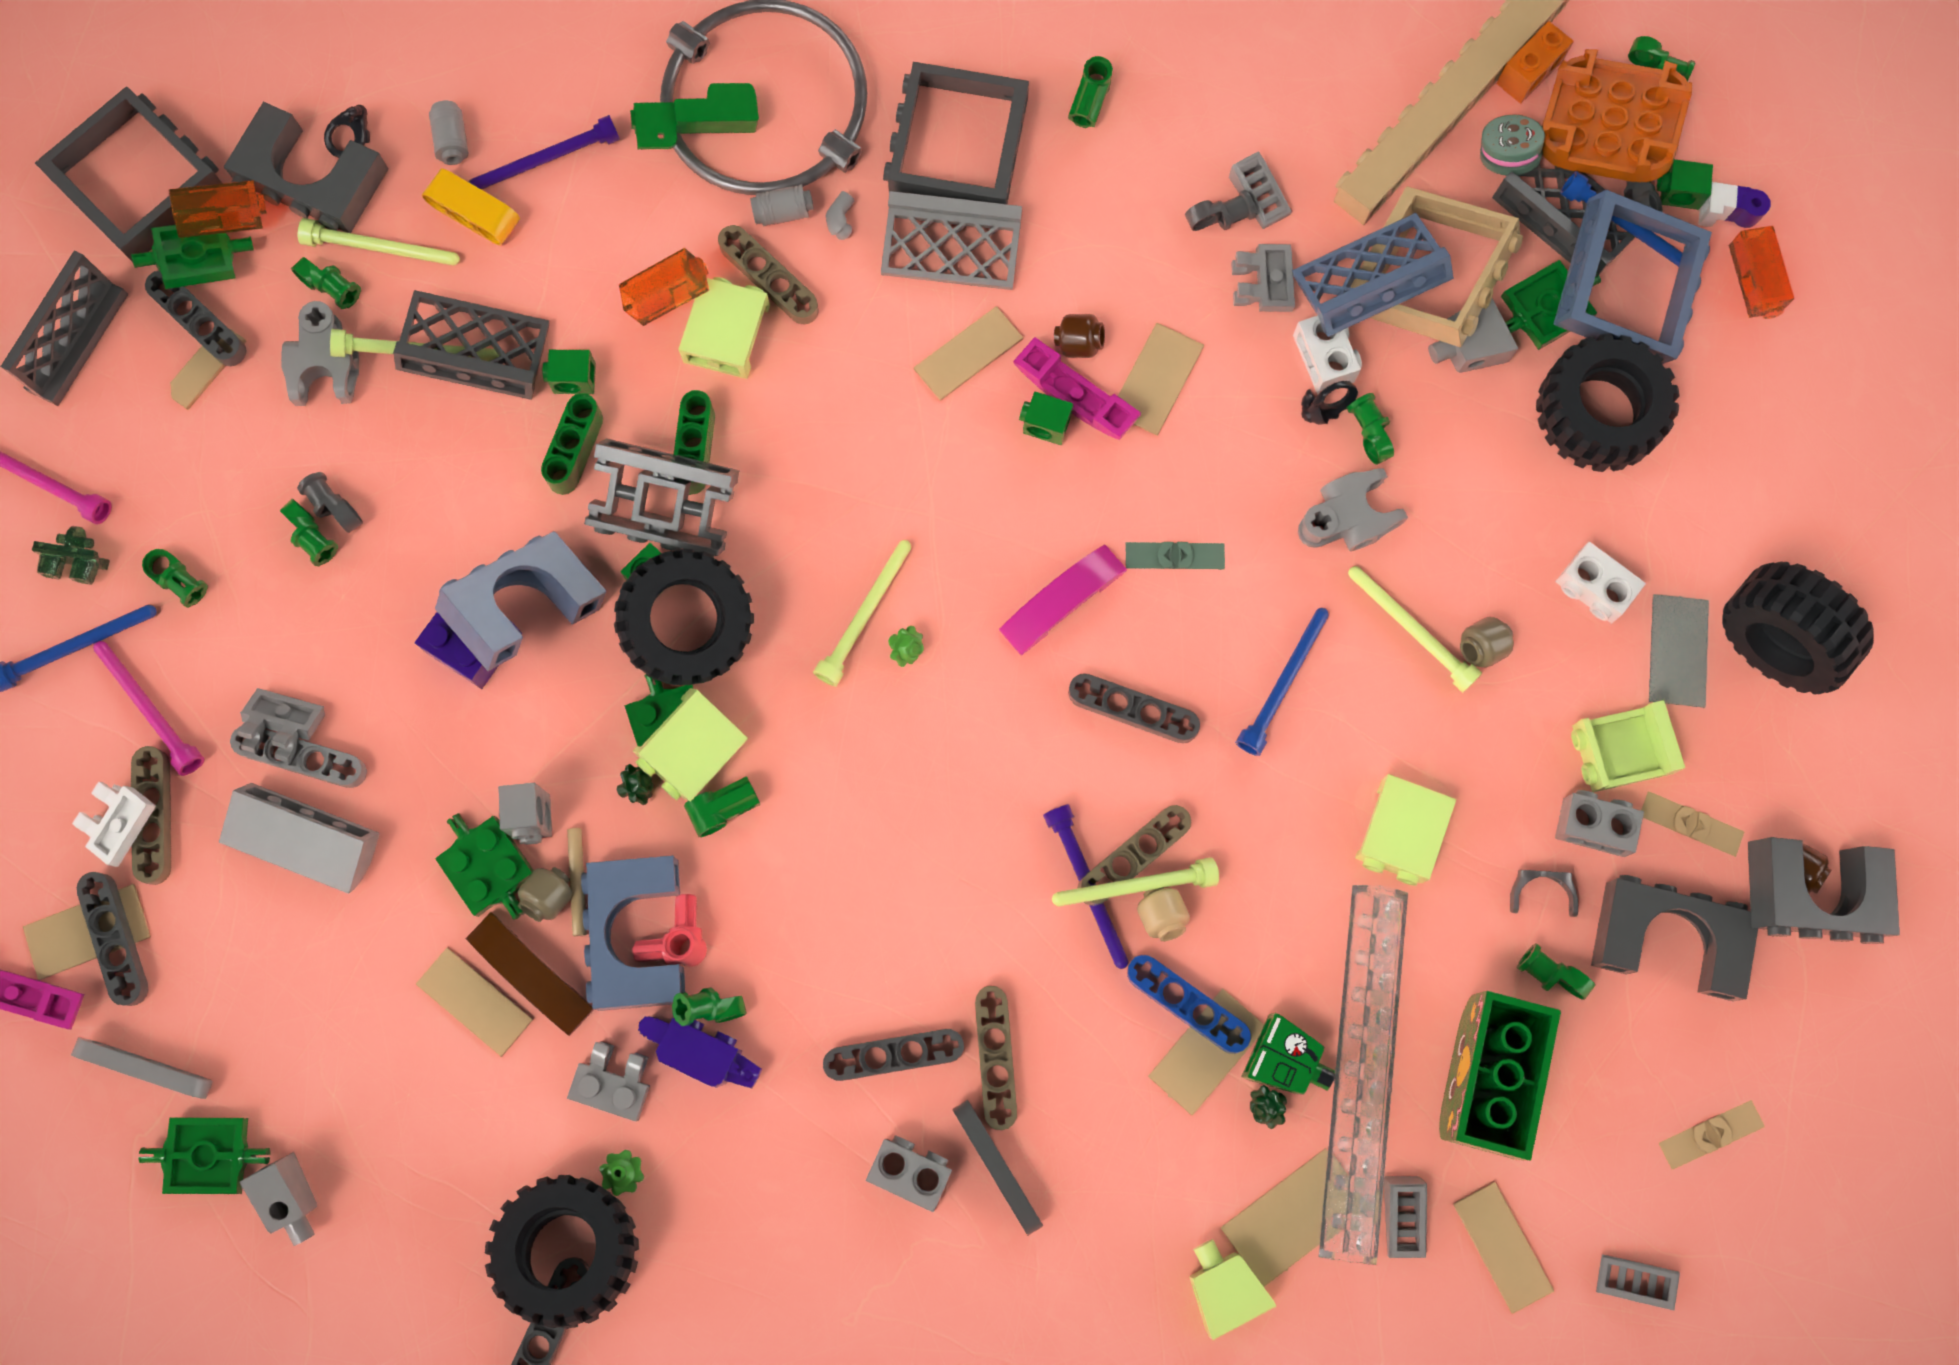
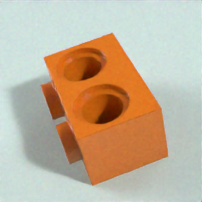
[1496,21,1574,104]

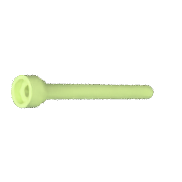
[297,218,460,266]
[330,329,499,361]
[813,540,911,687]
[1348,566,1482,693]
[1052,857,1219,907]

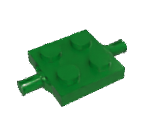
[131,218,254,289]
[1501,260,1601,350]
[624,674,694,747]
[435,813,534,920]
[138,1117,271,1194]

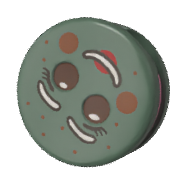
[1480,115,1545,176]

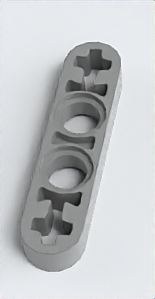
[230,726,367,788]
[71,1037,213,1099]

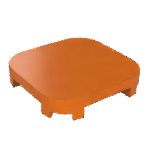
[1542,49,1692,182]

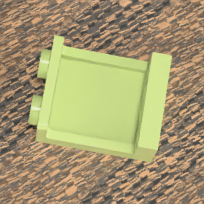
[678,277,770,379]
[632,688,748,802]
[1571,700,1685,792]
[1355,774,1457,886]

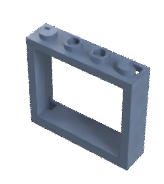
[1553,190,1712,364]

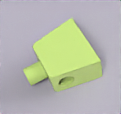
[1189,1239,1276,1340]

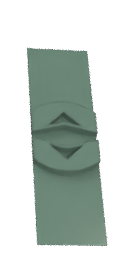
[1125,542,1225,570]

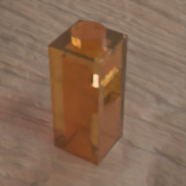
[169,180,267,238]
[1728,225,1795,319]
[619,247,709,326]

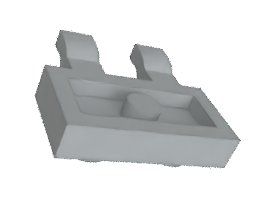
[1231,244,1295,312]
[238,688,325,763]
[566,1041,650,1122]

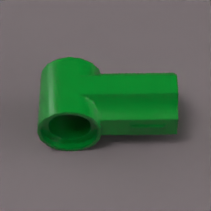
[1068,56,1113,128]
[684,776,761,838]

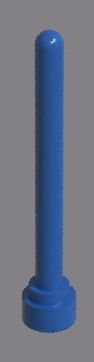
[1560,171,1683,267]
[0,605,157,692]
[1235,608,1329,756]

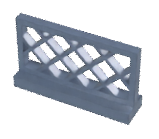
[1292,213,1454,337]

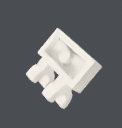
[72,781,156,867]

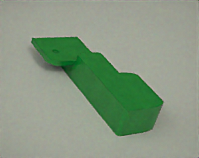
[630,83,759,150]

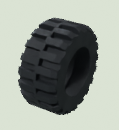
[1536,334,1680,472]
[614,549,754,685]
[1722,561,1874,695]
[485,1175,639,1329]

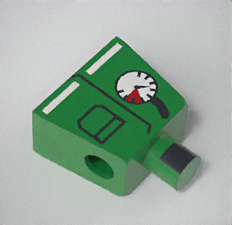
[1241,1012,1336,1095]

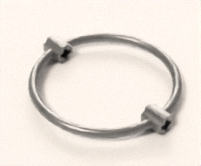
[660,0,868,195]

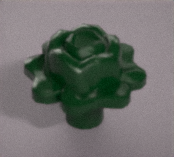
[617,764,654,805]
[1250,1085,1287,1129]

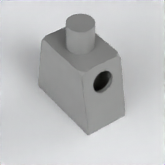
[1428,298,1519,373]
[240,1152,317,1246]

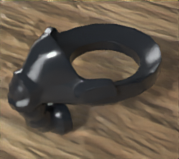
[324,104,370,158]
[1301,381,1358,425]

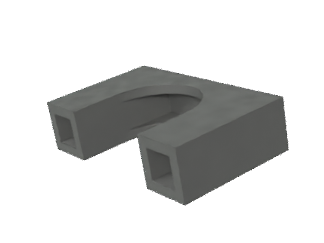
[223,101,389,233]
[1748,837,1900,944]
[1591,875,1758,1002]

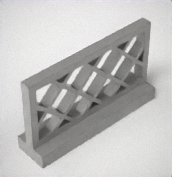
[881,191,1022,290]

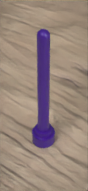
[469,115,620,190]
[1043,804,1129,969]

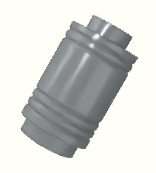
[429,100,469,165]
[750,184,814,227]

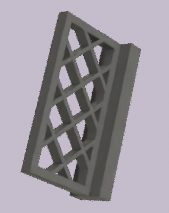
[1492,163,1636,277]
[0,250,128,406]
[393,290,550,400]

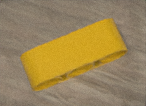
[421,168,520,246]

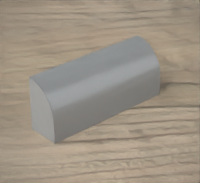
[219,783,380,894]

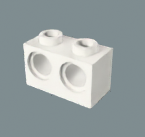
[1293,316,1362,394]
[1555,541,1646,624]

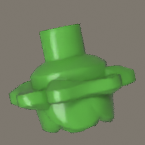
[888,625,924,667]
[599,1150,644,1196]

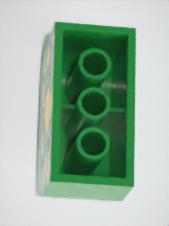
[1439,991,1561,1161]

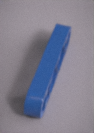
[1127,955,1251,1054]

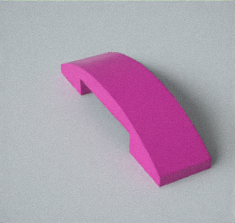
[1013,337,1141,440]
[999,544,1127,656]
[0,969,85,1030]

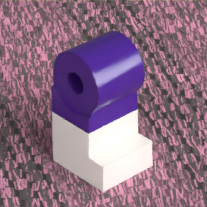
[1698,182,1771,228]

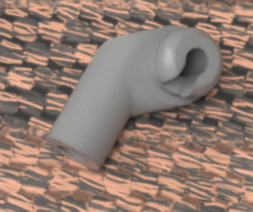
[825,191,855,240]

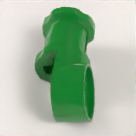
[1628,36,1695,82]
[290,257,361,310]
[1347,393,1394,465]
[279,498,339,567]
[142,549,208,608]
[1516,943,1596,1000]
[672,987,747,1026]

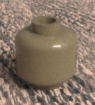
[1460,617,1514,668]
[518,867,572,922]

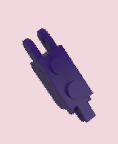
[638,1015,762,1089]

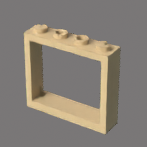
[1350,186,1523,347]

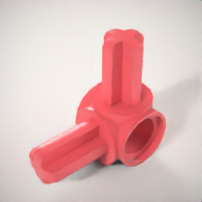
[632,894,707,967]

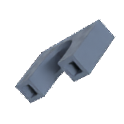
[435,531,607,671]
[581,855,686,1011]

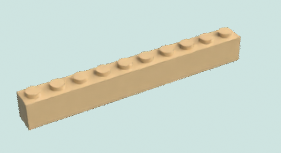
[1333,0,1569,226]

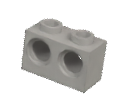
[498,782,552,845]
[1555,790,1644,857]
[865,1135,952,1213]

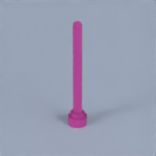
[0,451,112,525]
[93,641,205,776]

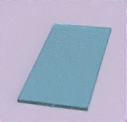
[1649,594,1709,708]

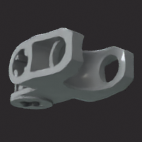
[281,301,359,407]
[1297,468,1408,552]

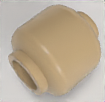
[1137,888,1190,942]

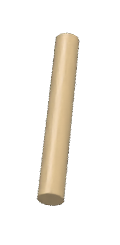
[567,828,587,937]

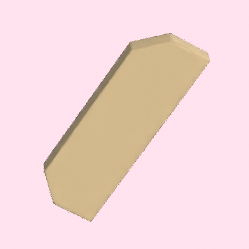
[170,329,247,410]

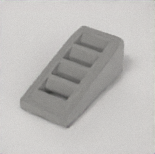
[1228,151,1292,229]
[1384,1176,1427,1258]
[1596,1254,1680,1311]

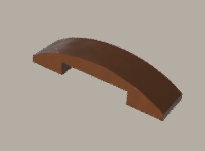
[465,912,594,1036]

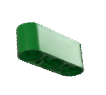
[674,390,715,495]
[541,393,603,495]

